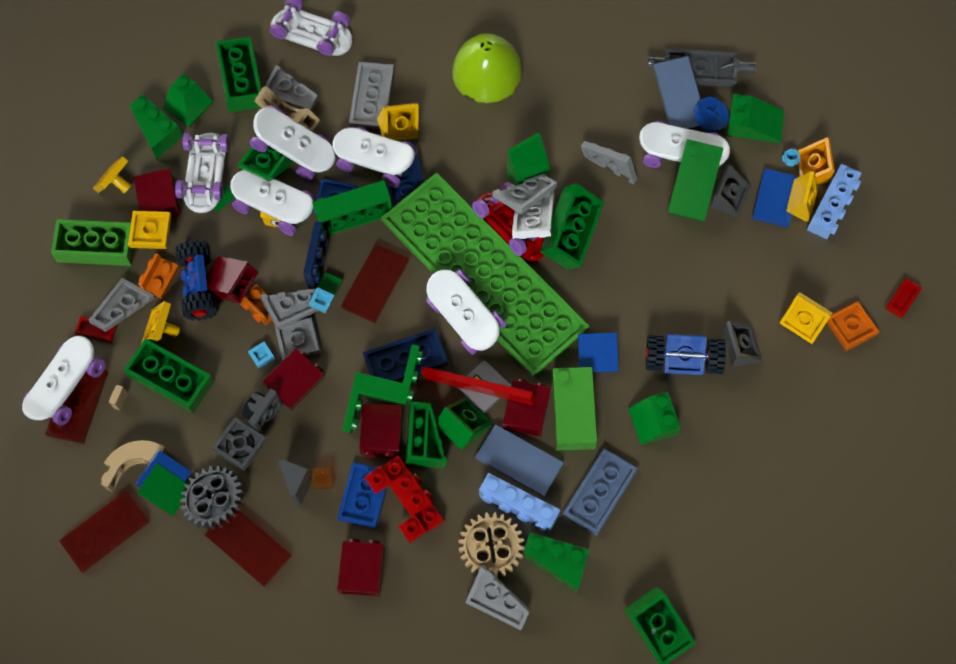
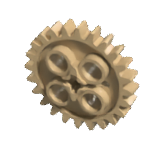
[458,512,524,578]

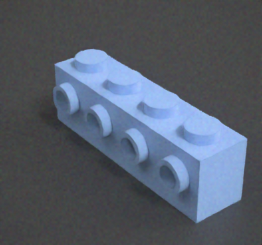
[807,164,862,239]
[479,473,560,533]

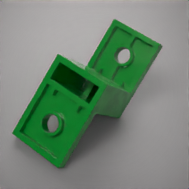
[342,344,423,434]

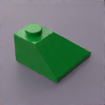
[163,73,213,128]

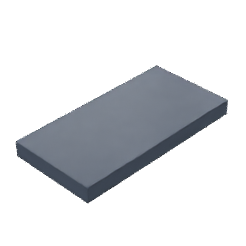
[653,56,701,129]
[475,424,564,497]
[562,448,638,536]

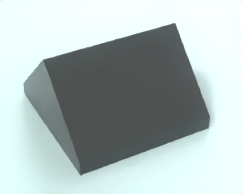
[711,165,750,217]
[723,320,762,367]
[278,459,313,507]

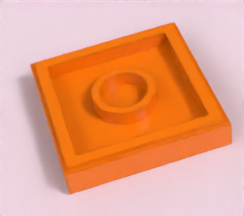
[827,301,880,351]

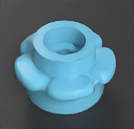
[782,149,800,166]

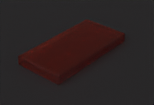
[341,244,409,323]
[45,370,109,444]
[59,490,149,573]
[204,510,292,587]

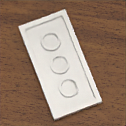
[512,190,555,239]

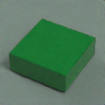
[317,272,343,297]

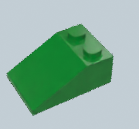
[726,94,784,143]
[507,132,550,186]
[238,146,294,182]
[623,587,696,664]

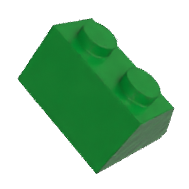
[628,392,681,445]
[436,397,493,450]

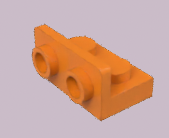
[139,253,180,299]
[240,284,272,326]

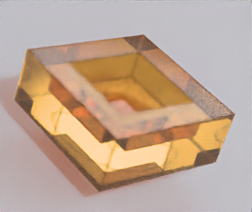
[311,467,333,490]

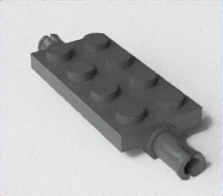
[647,49,756,87]

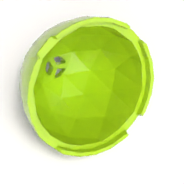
[452,34,522,103]

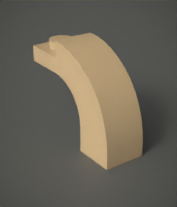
[254,87,320,132]
[101,440,169,492]

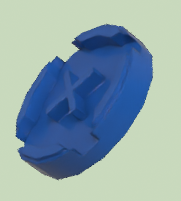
[694,96,729,133]

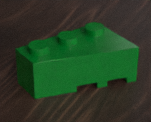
[129,94,183,159]
[405,402,447,469]
[524,532,589,594]

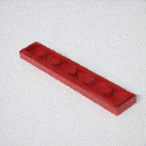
[421,367,536,406]

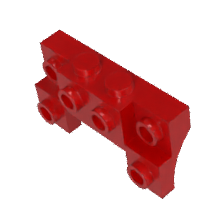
[364,456,445,544]

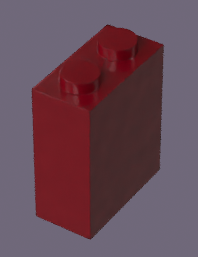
[133,168,181,218]
[206,256,259,304]
[263,348,324,411]
[503,379,551,437]
[359,404,403,458]
[337,539,385,597]

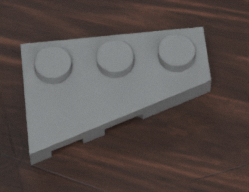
[265,65,318,112]
[581,141,638,185]
[493,174,557,214]
[89,278,155,332]
[260,289,319,330]
[465,565,530,630]

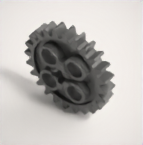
[180,466,245,530]

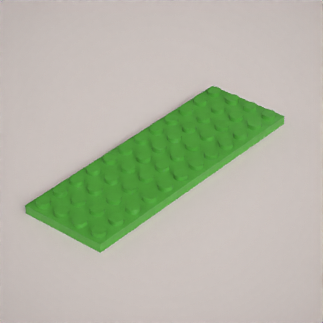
[381,173,590,378]

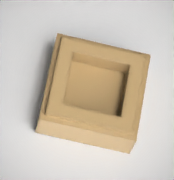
[109,385,128,410]

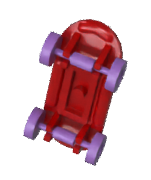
[472,182,545,261]

